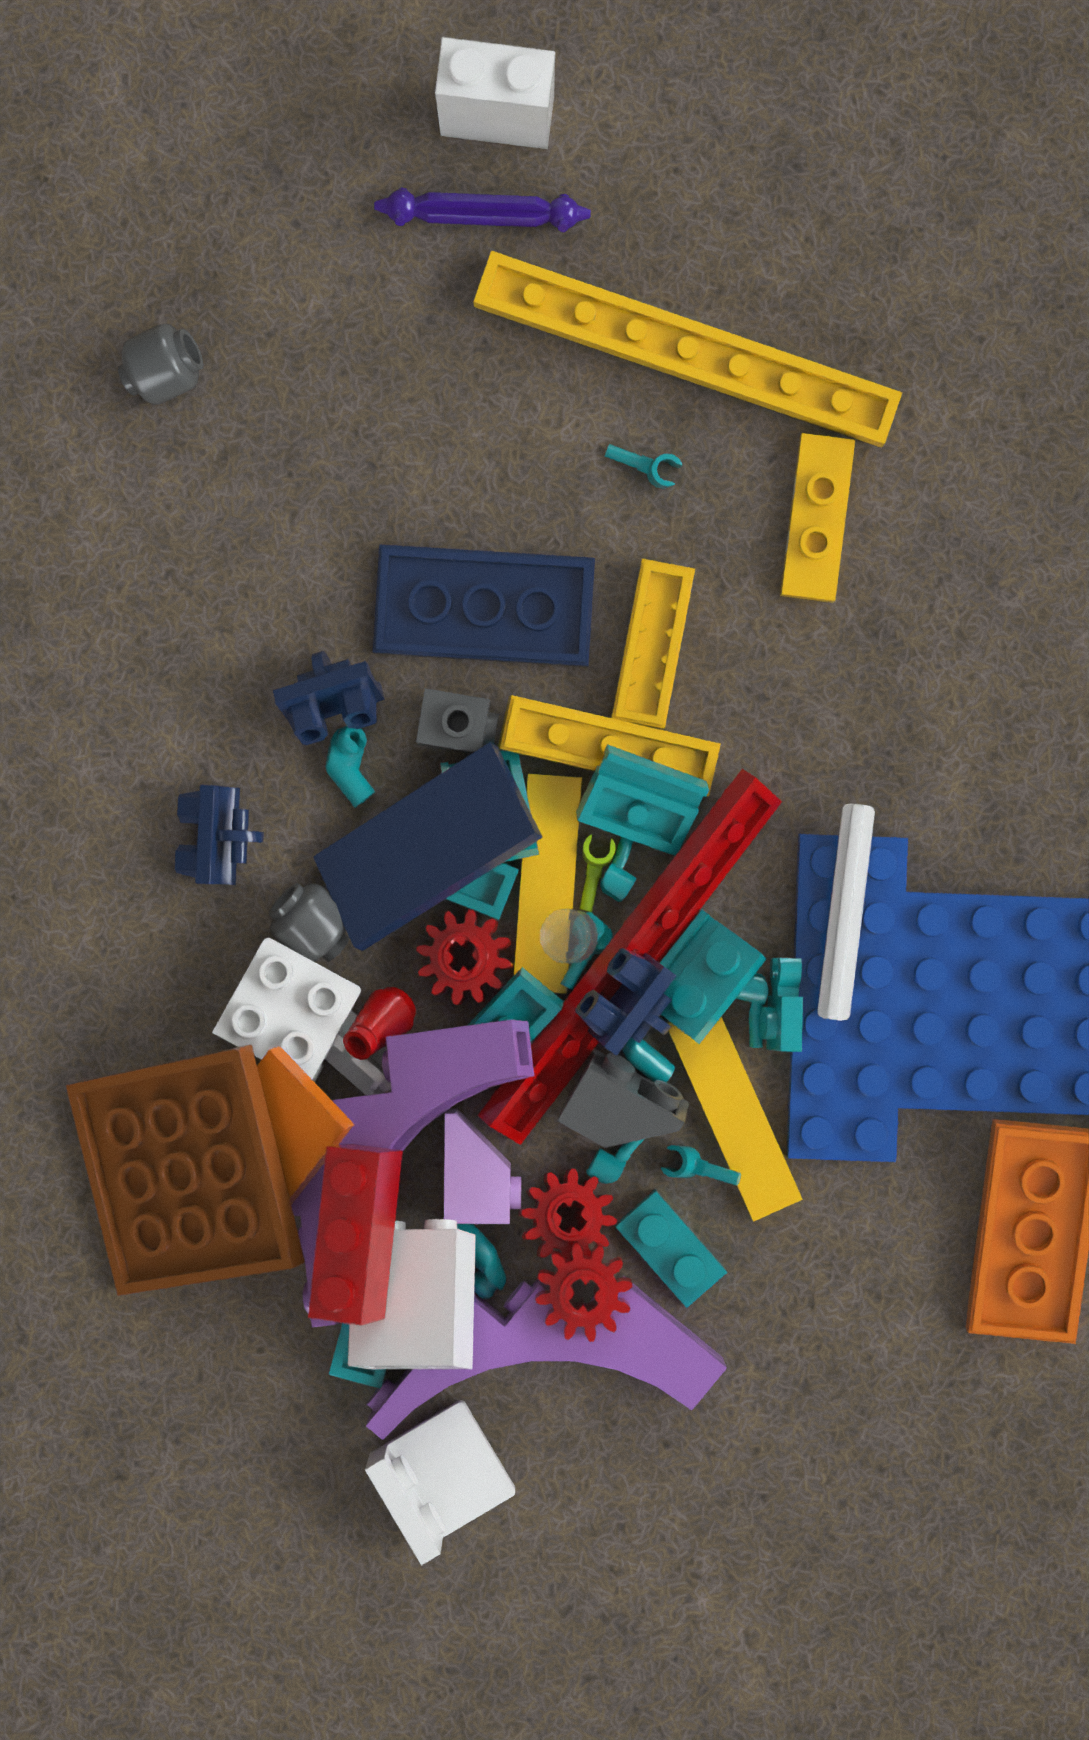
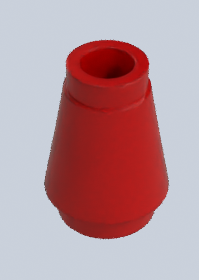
[343,987,416,1060]

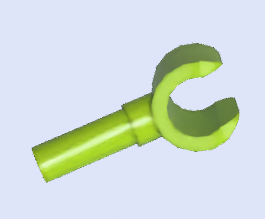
[579,834,615,912]

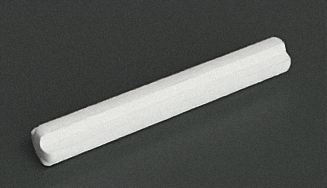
[817,804,875,1021]

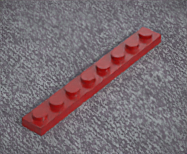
[478,769,782,1145]

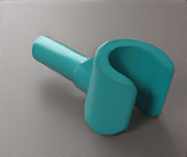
[605,444,682,489]
[600,837,637,902]
[560,912,613,990]
[736,973,768,1048]
[587,1139,644,1184]
[661,1145,741,1186]

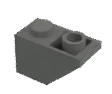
[557,1049,689,1148]

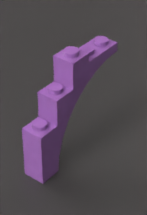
[291,1020,534,1327]
[366,1275,727,1440]

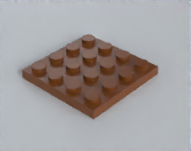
[66,1044,305,1296]

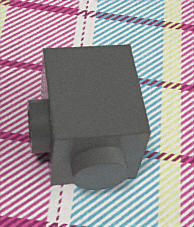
[416,688,499,754]

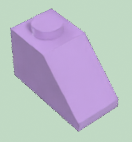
[444,1109,521,1224]

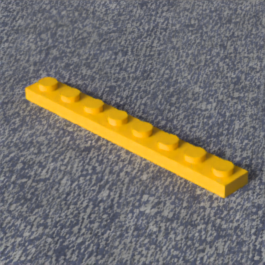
[474,250,903,448]

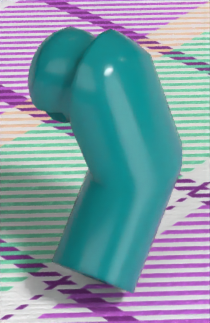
[325,725,376,808]
[622,1037,675,1082]
[457,1224,507,1299]

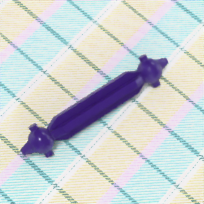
[374,187,591,232]

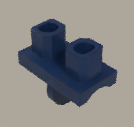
[273,651,385,745]
[175,785,264,885]
[575,948,676,1056]

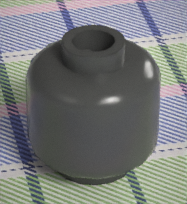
[118,323,204,405]
[268,883,349,962]

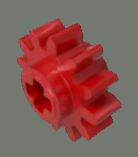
[416,909,514,1006]
[518,1168,617,1259]
[535,1241,633,1342]

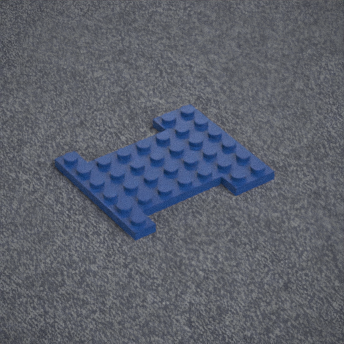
[786,834,1089,1162]

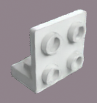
[212,938,361,1082]
[365,1400,515,1565]

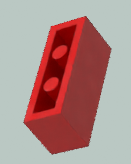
[308,1144,403,1326]

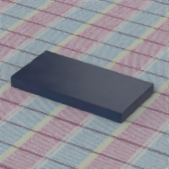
[373,544,595,667]
[313,742,543,951]

